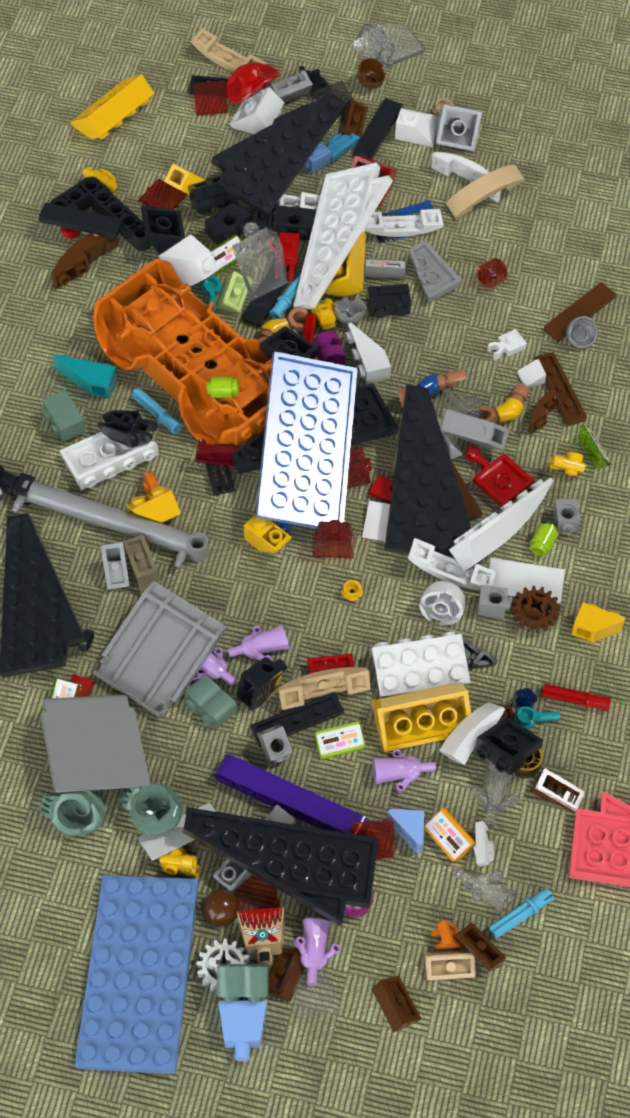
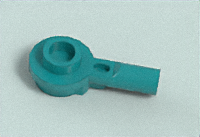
[201,276,222,314]
[513,706,560,729]

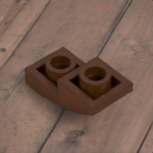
[528,388,557,434]

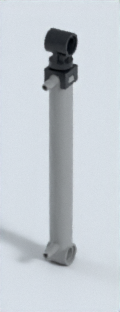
[0,466,209,569]

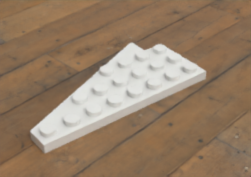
[293,163,393,310]

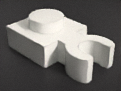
[487,329,527,360]

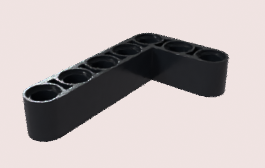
[50,177,151,251]

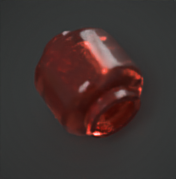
[477,258,508,288]

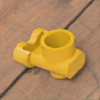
[309,298,336,329]
[549,452,585,477]
[159,847,200,878]

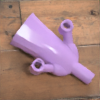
[227,624,289,661]
[192,647,237,686]
[373,749,436,794]
[293,918,341,986]

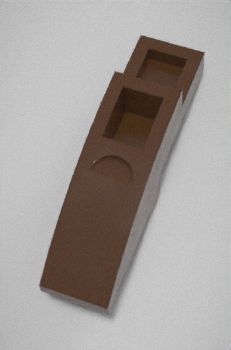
[51,233,119,289]

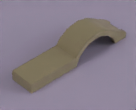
[122,535,162,595]

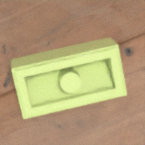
[216,271,251,314]

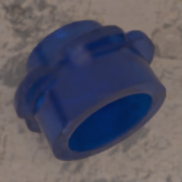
[515,688,537,708]

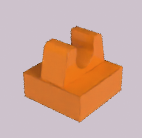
[431,920,463,951]

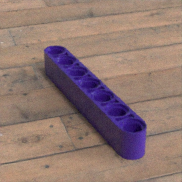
[214,754,371,836]

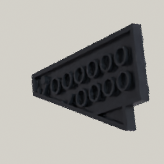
[384,384,471,557]
[0,513,87,678]
[183,807,379,925]

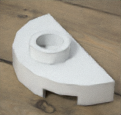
[474,821,494,867]

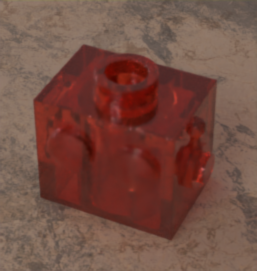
[347,447,372,489]

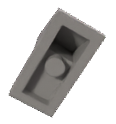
[100,542,130,590]

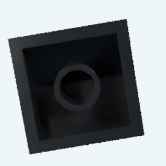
[141,205,185,254]

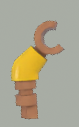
[257,307,308,354]
[479,382,530,424]

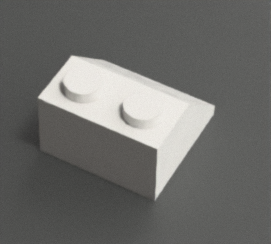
[229,87,284,134]

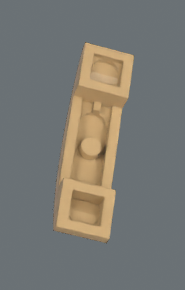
[191,28,266,72]
[446,164,525,219]
[278,667,371,710]

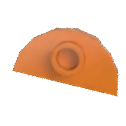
[142,470,158,495]

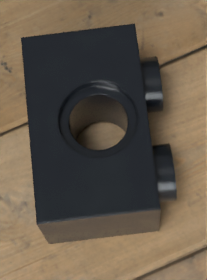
[205,201,251,247]
[273,205,316,241]

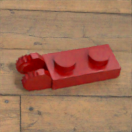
[276,232,300,281]

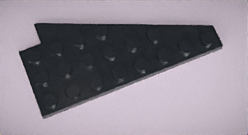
[211,93,347,217]
[231,383,399,474]

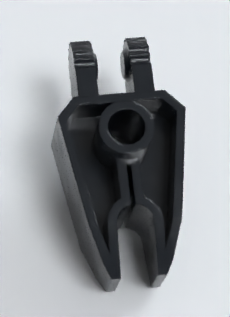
[98,410,159,447]

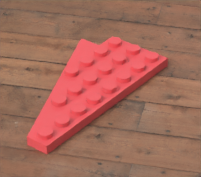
[569,792,630,888]

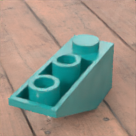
[53,354,117,399]

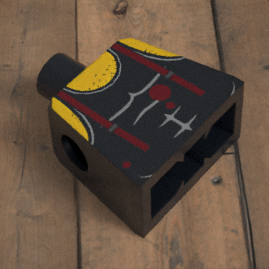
[237,657,287,712]

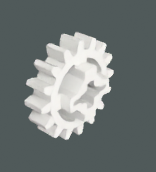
[197,939,249,992]

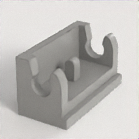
[266,70,313,102]

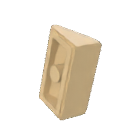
[424,950,476,981]

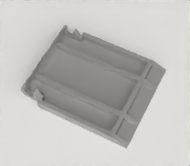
[93,581,228,718]
[41,694,150,793]

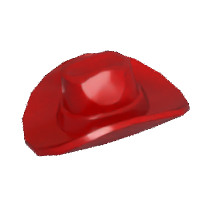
[226,63,281,104]

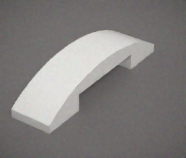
[431,152,501,202]
[365,209,444,237]
[408,538,496,591]

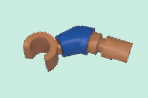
[398,368,467,409]

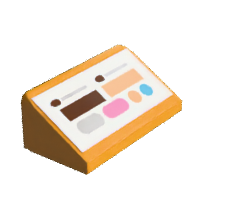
[424,807,476,862]

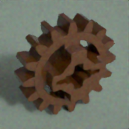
[511,586,560,633]

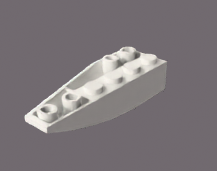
[449,478,553,571]

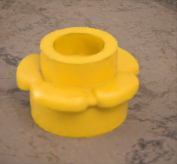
[341,580,363,601]

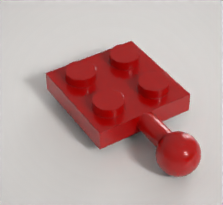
[464,445,534,507]

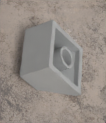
[436,103,482,151]

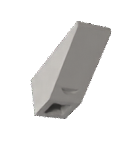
[440,409,509,450]

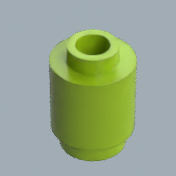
[207,376,239,398]
[530,523,559,557]

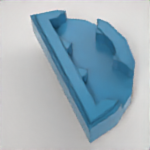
[327,133,360,162]

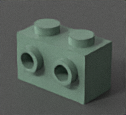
[41,389,86,442]

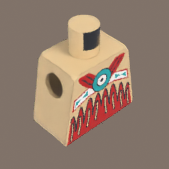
[237,907,285,966]

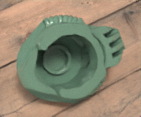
[119,783,184,836]
[40,790,106,837]

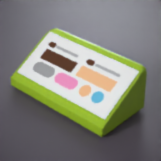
[315,721,366,760]

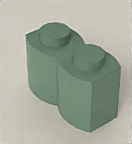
[185,675,237,729]
[217,964,269,1002]

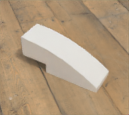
[439,702,505,765]

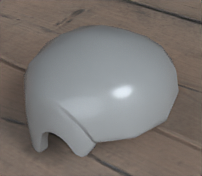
[333,297,367,325]
[566,316,598,348]

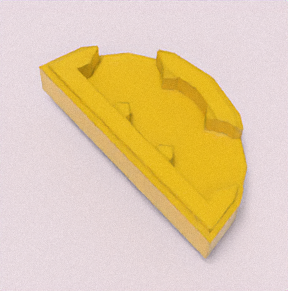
[82,167,118,194]

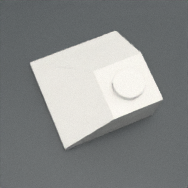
[395,108,438,147]
[158,235,220,286]

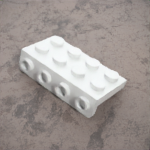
[60,432,159,490]
[370,632,471,698]

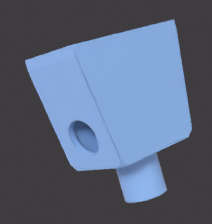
[219,1001,267,1061]

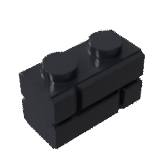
[188,176,235,214]
[367,284,411,318]

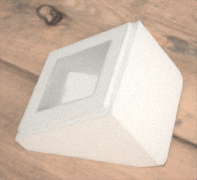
[517,359,546,388]

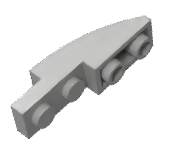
[213,805,296,892]

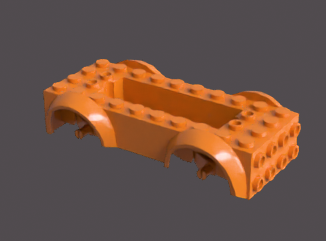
[93,258,272,447]

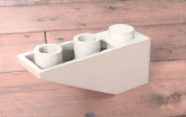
[345,323,391,384]

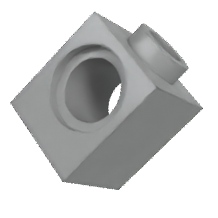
[553,498,581,534]
[477,585,511,618]
[257,725,293,763]

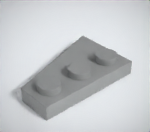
[409,240,462,303]

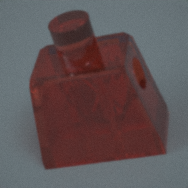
[312,519,355,559]

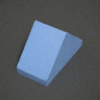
[386,809,424,854]

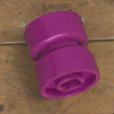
[312,331,347,365]

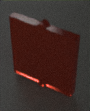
[193,80,228,116]
[139,178,186,210]
[351,819,396,859]
[235,876,280,911]

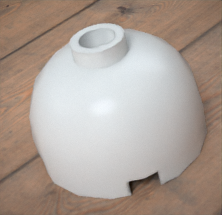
[419,580,466,625]

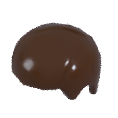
[357,58,386,89]
[201,889,240,927]

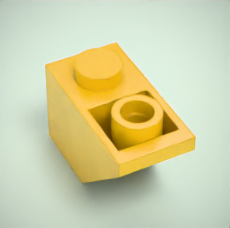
[164,164,206,194]
[126,486,181,523]
[244,514,292,553]
[571,602,626,642]

